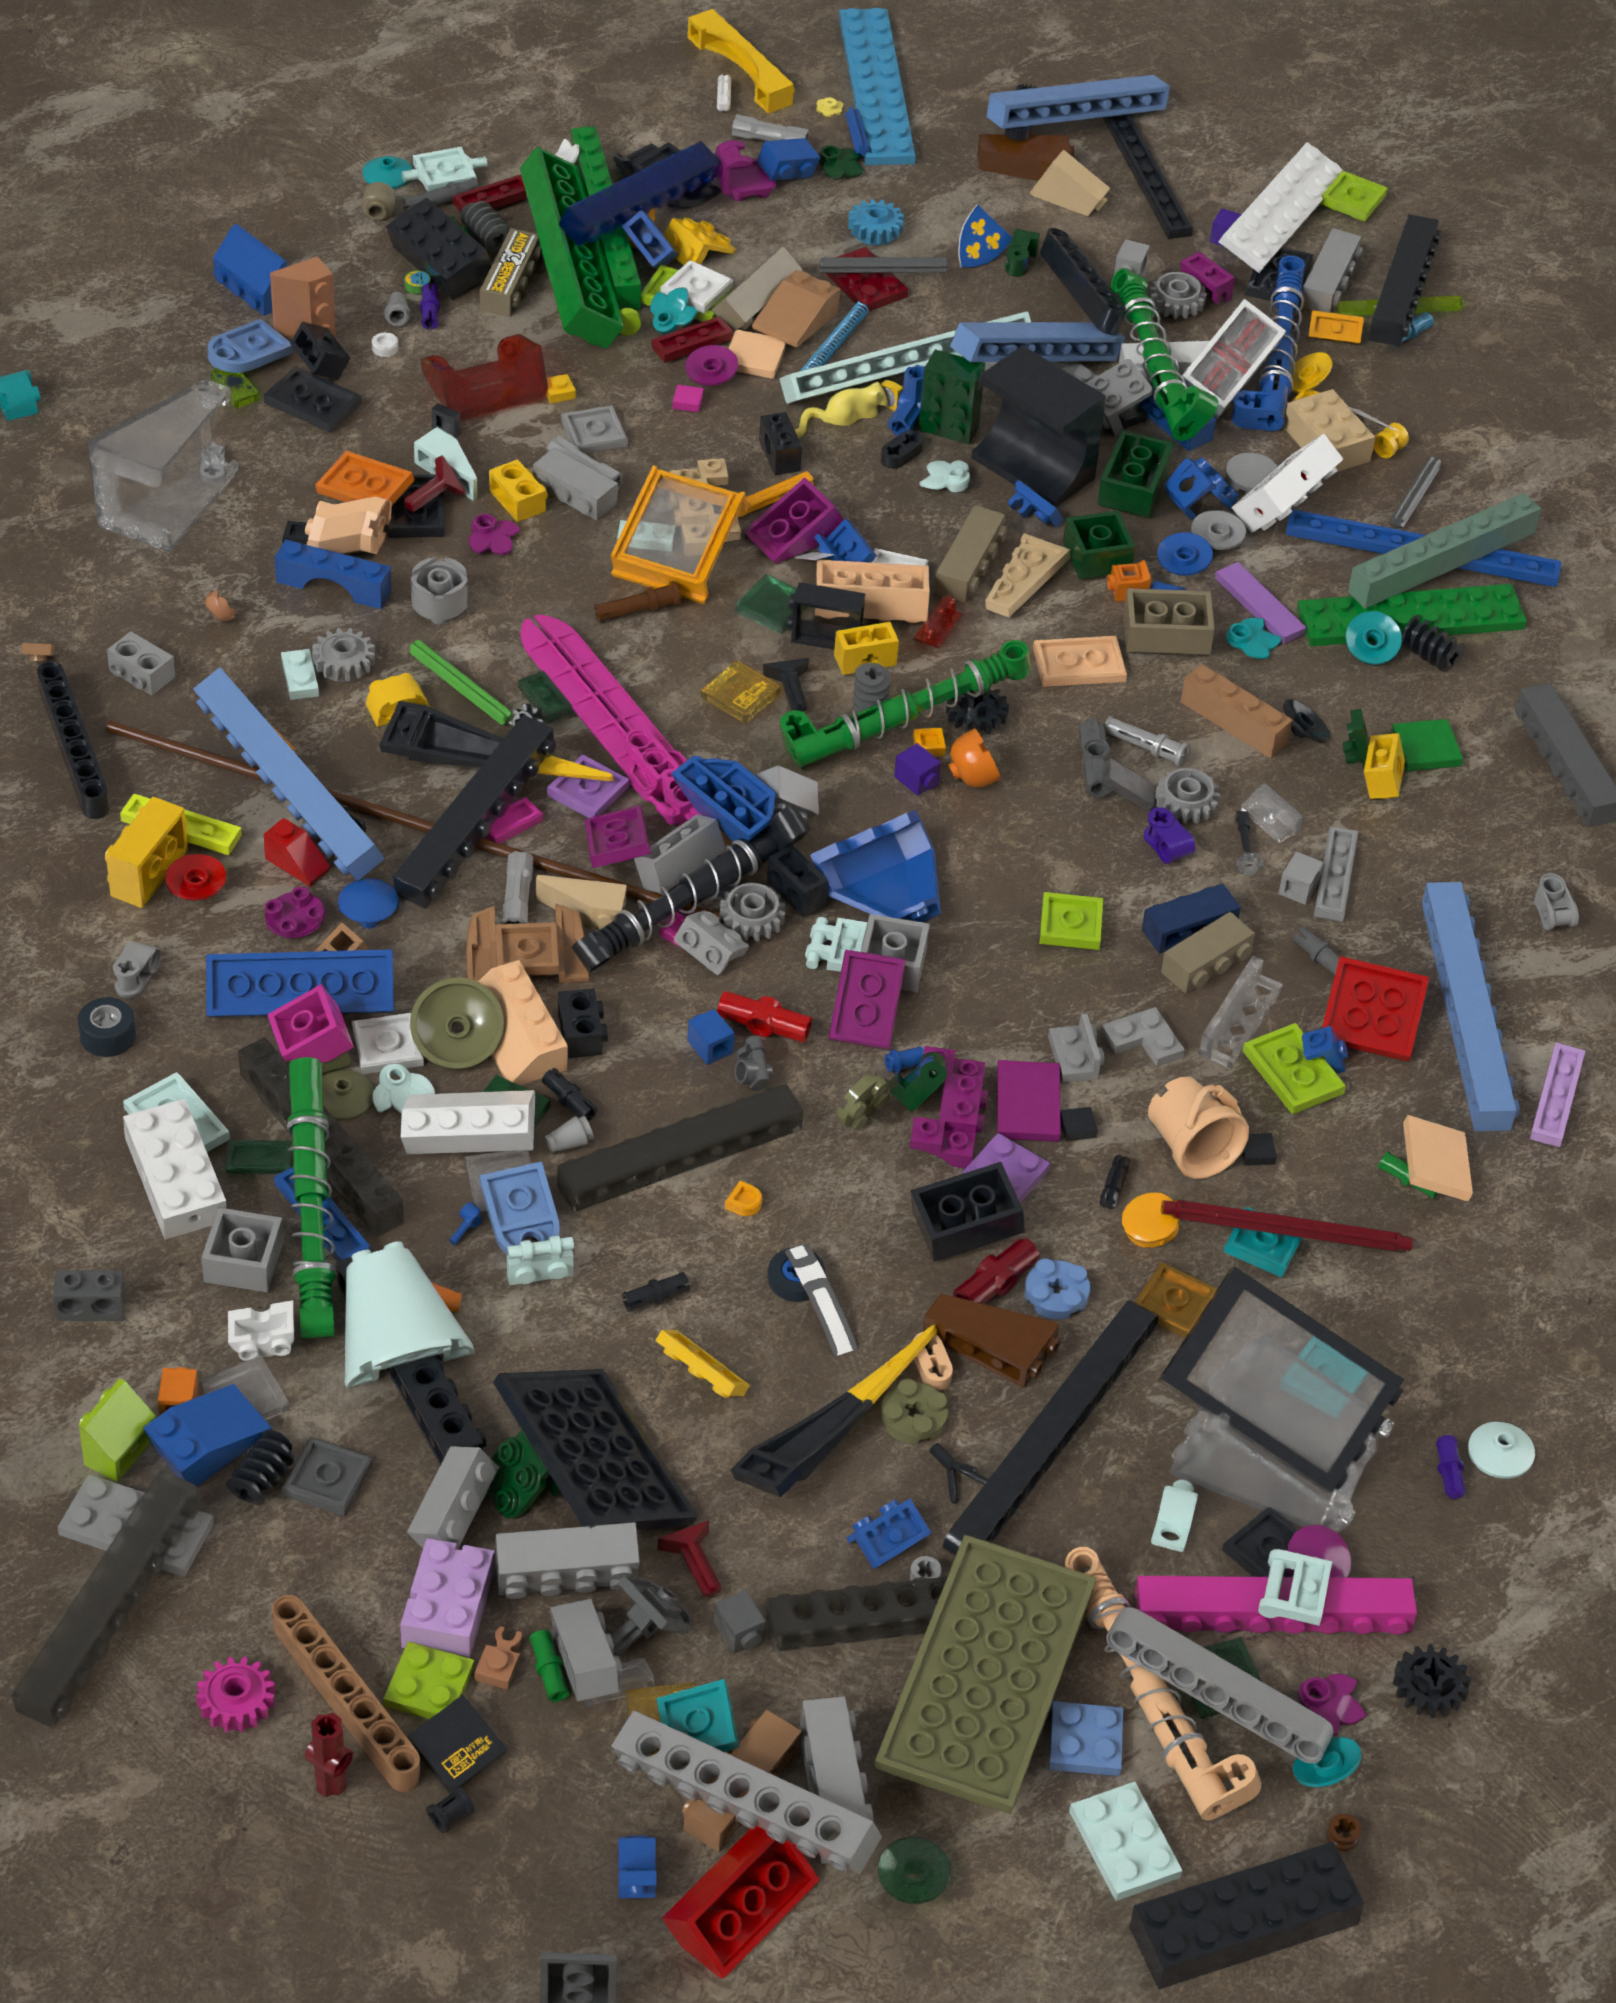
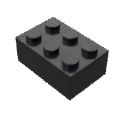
[910,1162,1025,1262]

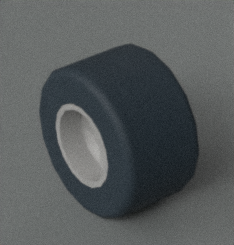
[78,997,136,1057]

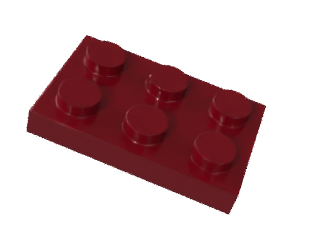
[825,247,908,313]

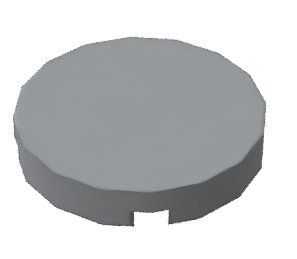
[1225,453,1278,494]

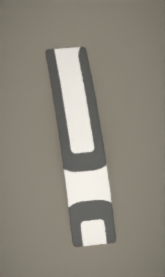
[785,1244,858,1356]

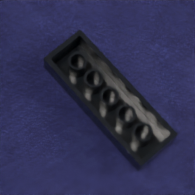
[1129,1842,1365,1990]

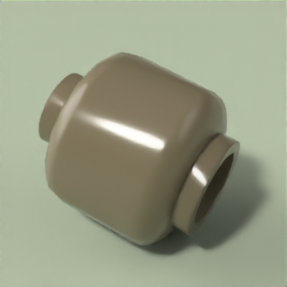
[361,182,396,220]

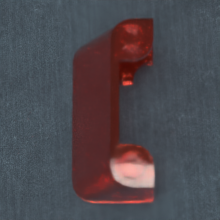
[420,334,548,420]

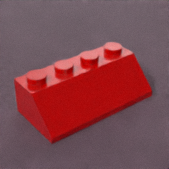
[662,1826,819,1979]

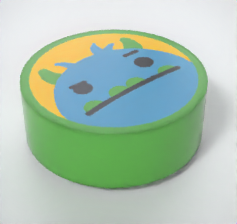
[404,270,431,294]

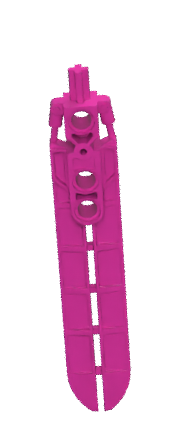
[521,614,701,827]

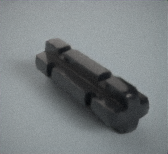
[1099,1154,1131,1209]

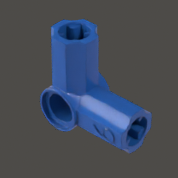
[888,365,924,436]

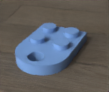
[207,319,293,373]
[479,1161,560,1255]

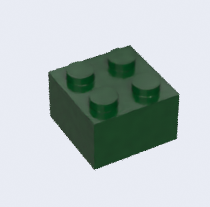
[1063,510,1135,579]

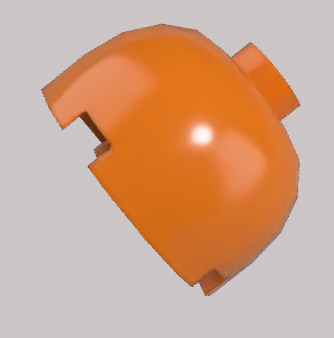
[948,728,1001,788]

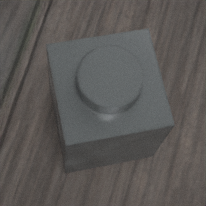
[714,1590,766,1654]

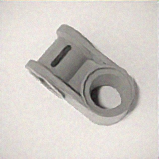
[1534,873,1579,930]
[113,940,161,998]

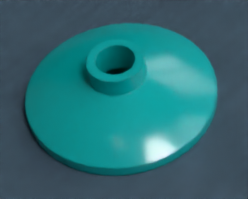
[362,156,413,189]
[1346,611,1402,665]
[1293,1737,1362,1787]

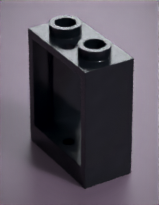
[787,582,866,650]

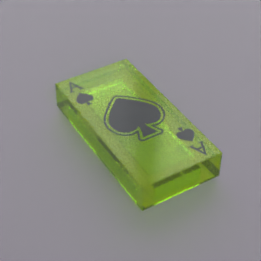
[210,368,259,409]

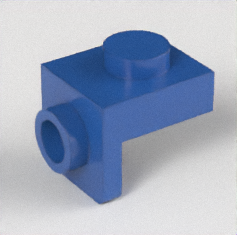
[1302,1026,1348,1074]

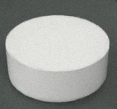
[372,333,399,357]

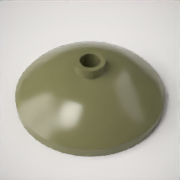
[410,977,504,1070]

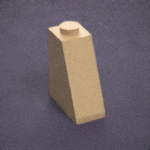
[1030,150,1110,216]

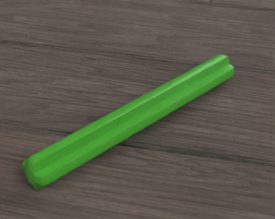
[409,640,513,726]

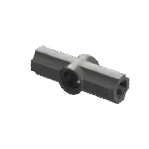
[1078,718,1112,798]

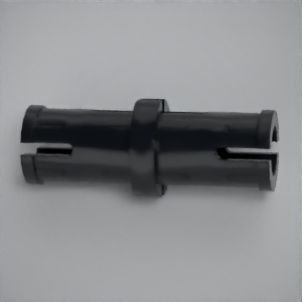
[542,1068,598,1121]
[622,1272,690,1312]

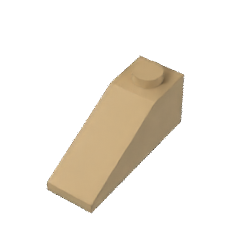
[536,875,627,929]

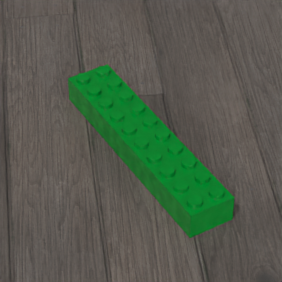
[520,146,624,349]

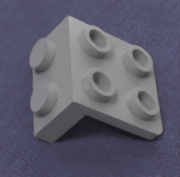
[1086,359,1153,437]

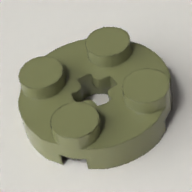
[836,1071,890,1131]
[881,1379,948,1444]

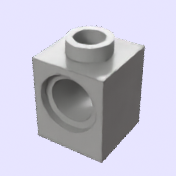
[1278,851,1323,905]

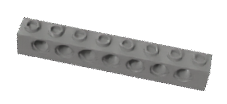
[611,1710,882,1874]

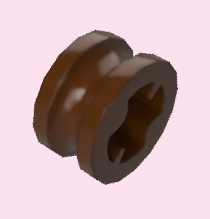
[1326,1814,1361,1851]

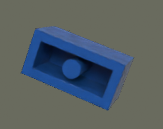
[757,138,820,181]
[622,210,679,269]

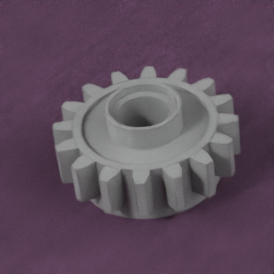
[1149,272,1206,319]
[312,628,375,682]
[1155,768,1220,824]
[719,883,785,942]

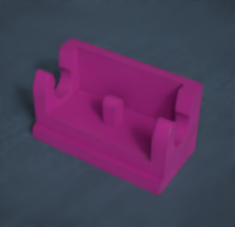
[1180,252,1235,305]

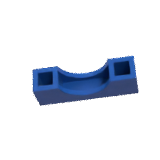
[275,539,392,609]

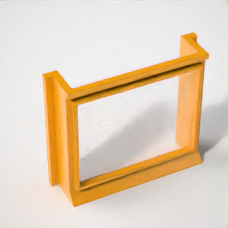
[611,465,750,604]

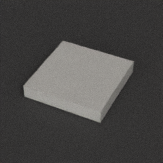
[561,405,628,454]

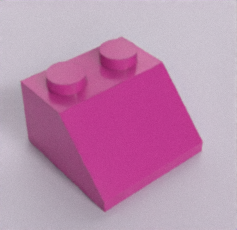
[267,984,354,1063]

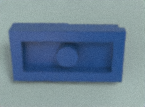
[1008,480,1064,528]

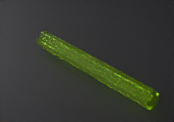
[1337,295,1463,316]

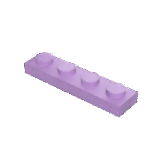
[1530,1042,1585,1147]

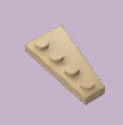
[985,533,1070,617]

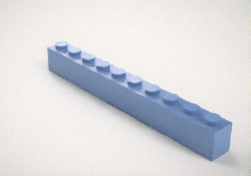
[193,667,385,881]
[1422,882,1519,1131]

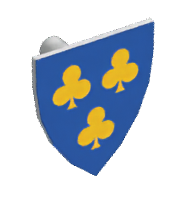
[958,204,1012,267]

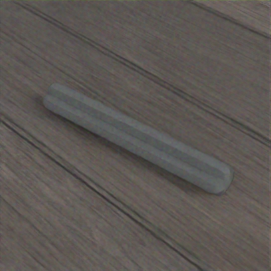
[1391,456,1441,528]

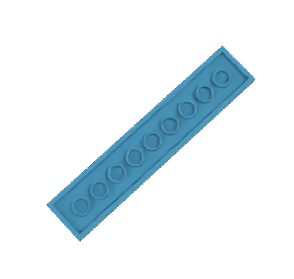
[839,8,915,165]

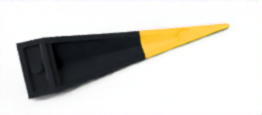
[379,701,614,781]
[731,1324,938,1498]

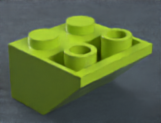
[79,1378,156,1483]

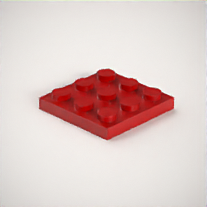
[1322,956,1430,1062]

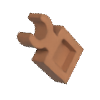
[475,1626,522,1690]

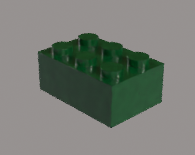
[918,349,986,445]
[1097,430,1174,518]

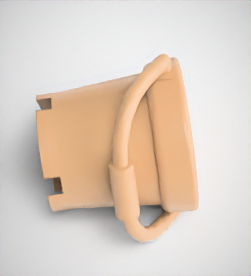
[1148,1077,1249,1179]

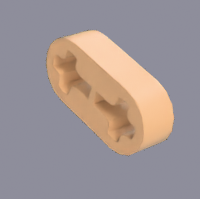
[913,1332,953,1391]

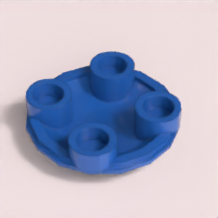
[338,878,399,929]

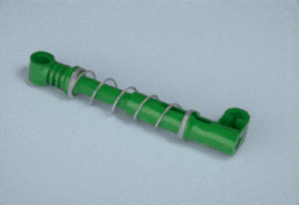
[1111,268,1218,441]
[780,640,1031,769]
[287,1057,336,1339]

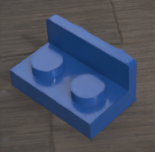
[846,1498,931,1569]

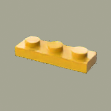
[655,1330,750,1398]

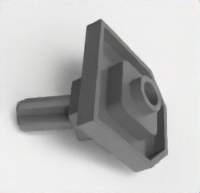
[611,1575,693,1656]

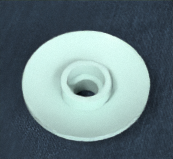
[1468,1422,1535,1479]

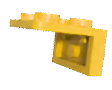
[664,217,736,265]

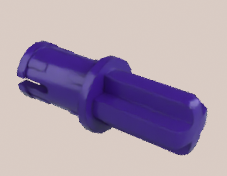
[1436,1435,1465,1500]

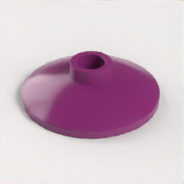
[685,345,738,386]

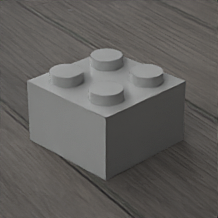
[861,914,930,992]
[201,1207,284,1293]

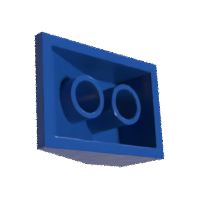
[143,1384,273,1491]

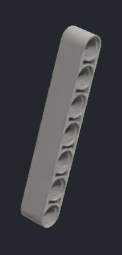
[1106,1607,1334,1763]

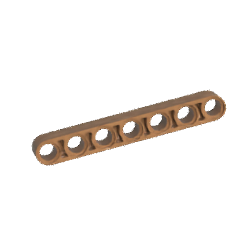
[272,1595,420,1792]

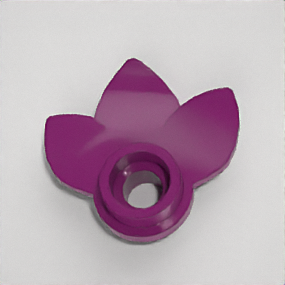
[468,514,520,555]
[1298,1674,1366,1736]

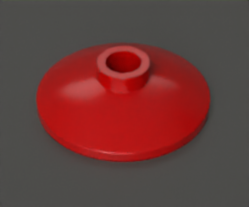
[165,854,226,901]

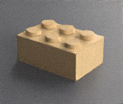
[1283,389,1375,472]

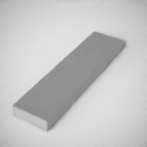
[1314,826,1359,922]

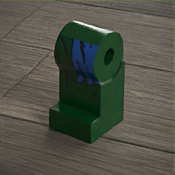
[1005,228,1040,277]
[889,1052,947,1112]

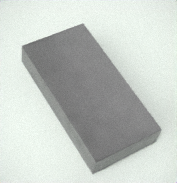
[1103,758,1154,811]

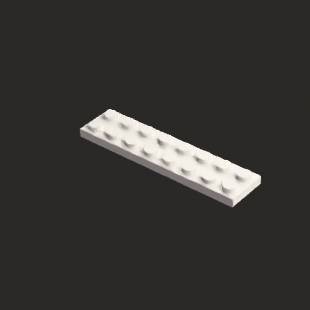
[1219,142,1344,273]

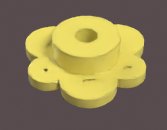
[816,98,844,117]

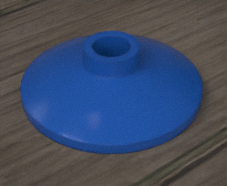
[1157,532,1213,576]

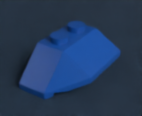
[671,756,776,841]

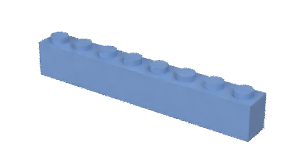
[986,75,1170,129]
[950,322,1126,362]

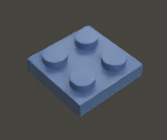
[1049,1701,1123,1776]

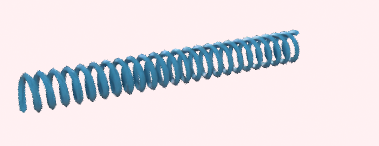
[799,301,869,372]

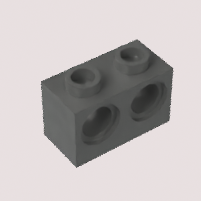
[53,1270,126,1321]

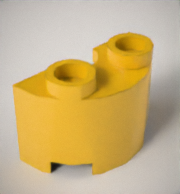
[366,673,430,727]

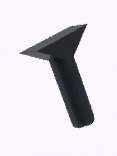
[763,658,809,712]

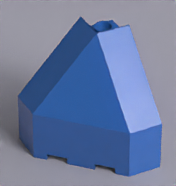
[810,810,941,923]

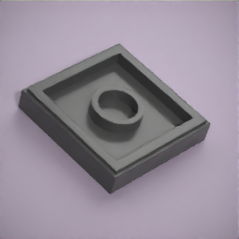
[281,1437,373,1517]

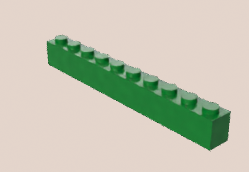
[571,126,641,310]

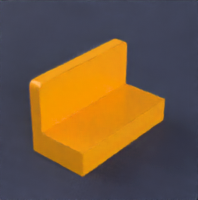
[1308,310,1364,344]

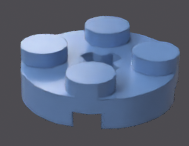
[1024,1259,1090,1320]

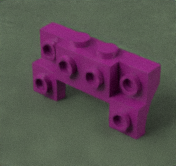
[910,1046,988,1168]

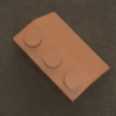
[270,256,336,341]

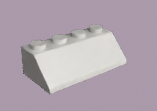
[400,1090,535,1154]

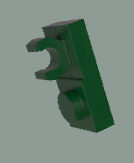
[1343,708,1369,768]

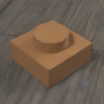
[22,643,55,661]

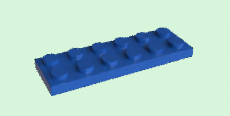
[206,950,394,1017]

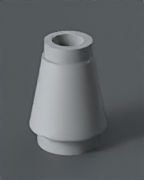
[384,292,411,326]
[545,1116,594,1153]

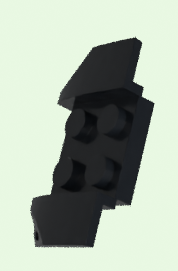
[613,142,721,207]

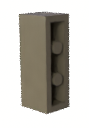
[1161,912,1255,994]

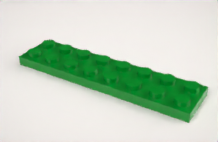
[1296,584,1527,647]

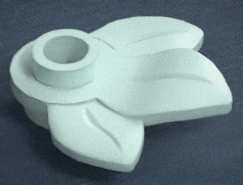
[920,460,970,492]
[372,1064,435,1114]

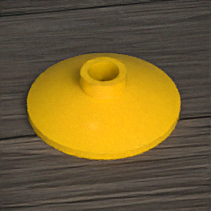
[1291,352,1333,392]

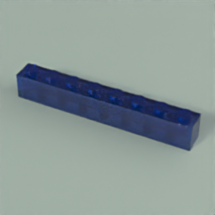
[558,141,721,246]

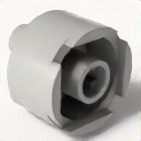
[411,557,468,625]

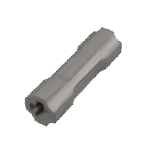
[732,114,810,142]
[547,436,623,490]
[501,851,533,924]

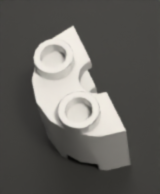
[228,1300,294,1361]

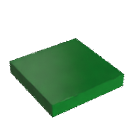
[1391,719,1463,771]

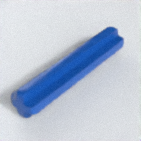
[845,107,870,156]

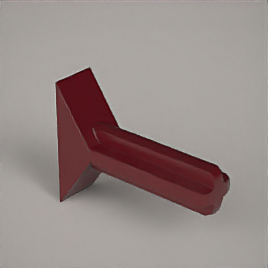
[404,455,467,512]
[657,1520,721,1598]

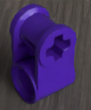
[1143,807,1195,864]

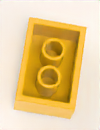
[105,796,188,908]

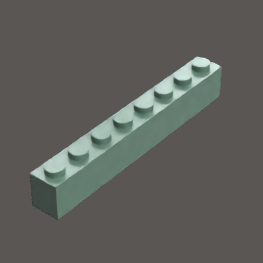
[1348,493,1542,608]

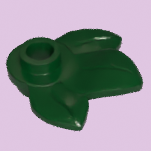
[818,145,863,180]

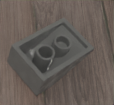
[540,1952,618,2003]

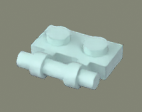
[805,917,867,972]
[507,1235,574,1286]

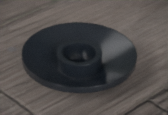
[1283,699,1330,742]

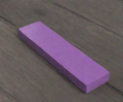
[1215,562,1306,644]

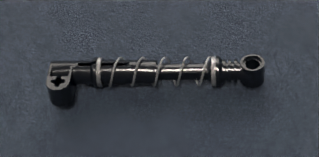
[571,804,811,973]

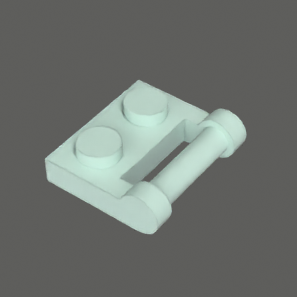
[1258,1549,1332,1626]

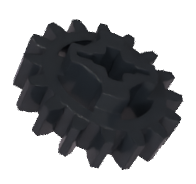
[946,687,1009,734]
[1393,1644,1471,1718]

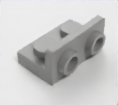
[1048,1014,1104,1083]

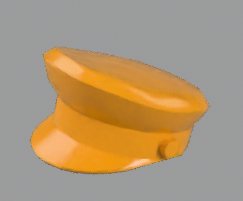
[1122,1192,1179,1248]

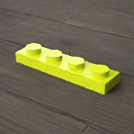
[120,794,242,855]

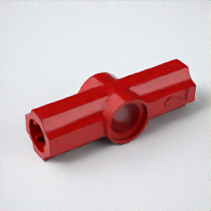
[717,991,813,1042]

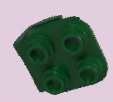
[487,1430,561,1519]

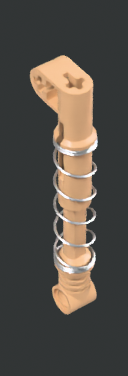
[1065,1547,1262,1820]

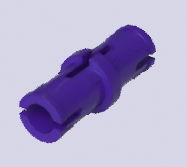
[420,283,440,330]

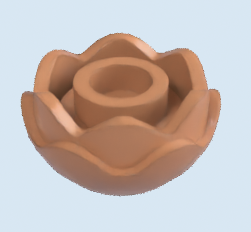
[205,590,236,622]

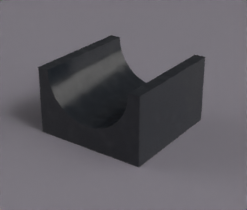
[971,345,1106,508]

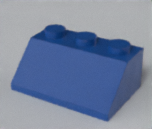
[213,224,287,316]

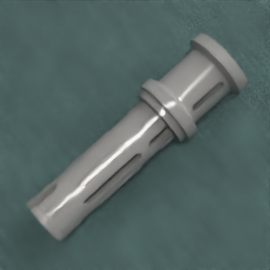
[1104,716,1190,767]

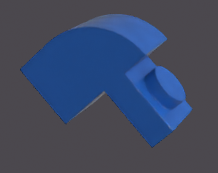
[618,1835,656,1898]

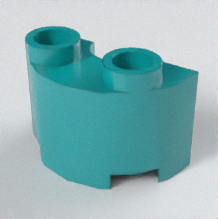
[0,369,41,421]

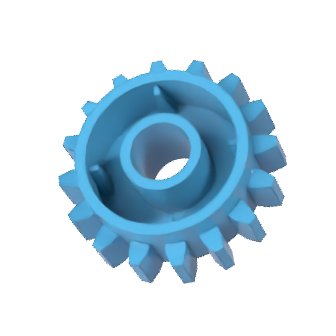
[848,199,904,245]

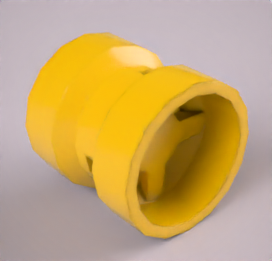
[1373,422,1409,459]

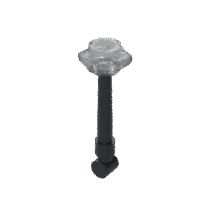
[1235,811,1264,875]

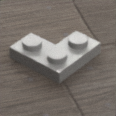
[1101,1007,1185,1067]

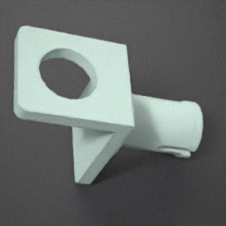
[1151,1480,1198,1552]

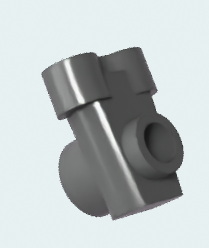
[735,1036,772,1091]

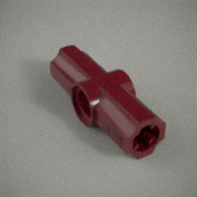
[953,1238,1040,1304]
[305,1713,354,1797]

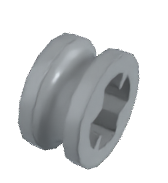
[910,1556,942,1591]

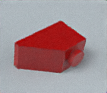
[263,817,330,886]

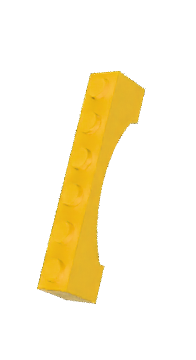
[688,9,795,114]

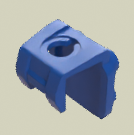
[1165,457,1240,519]

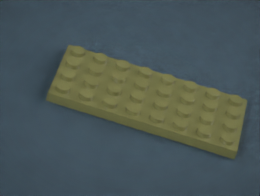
[874,1535,1097,1814]

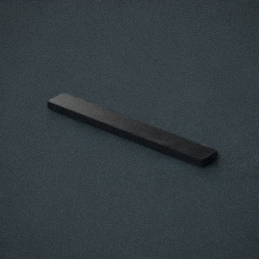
[1103,114,1193,239]

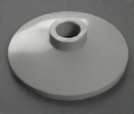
[1191,510,1246,550]

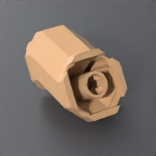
[305,496,392,555]

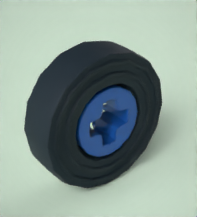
[767,1247,826,1302]

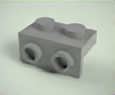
[674,910,749,975]

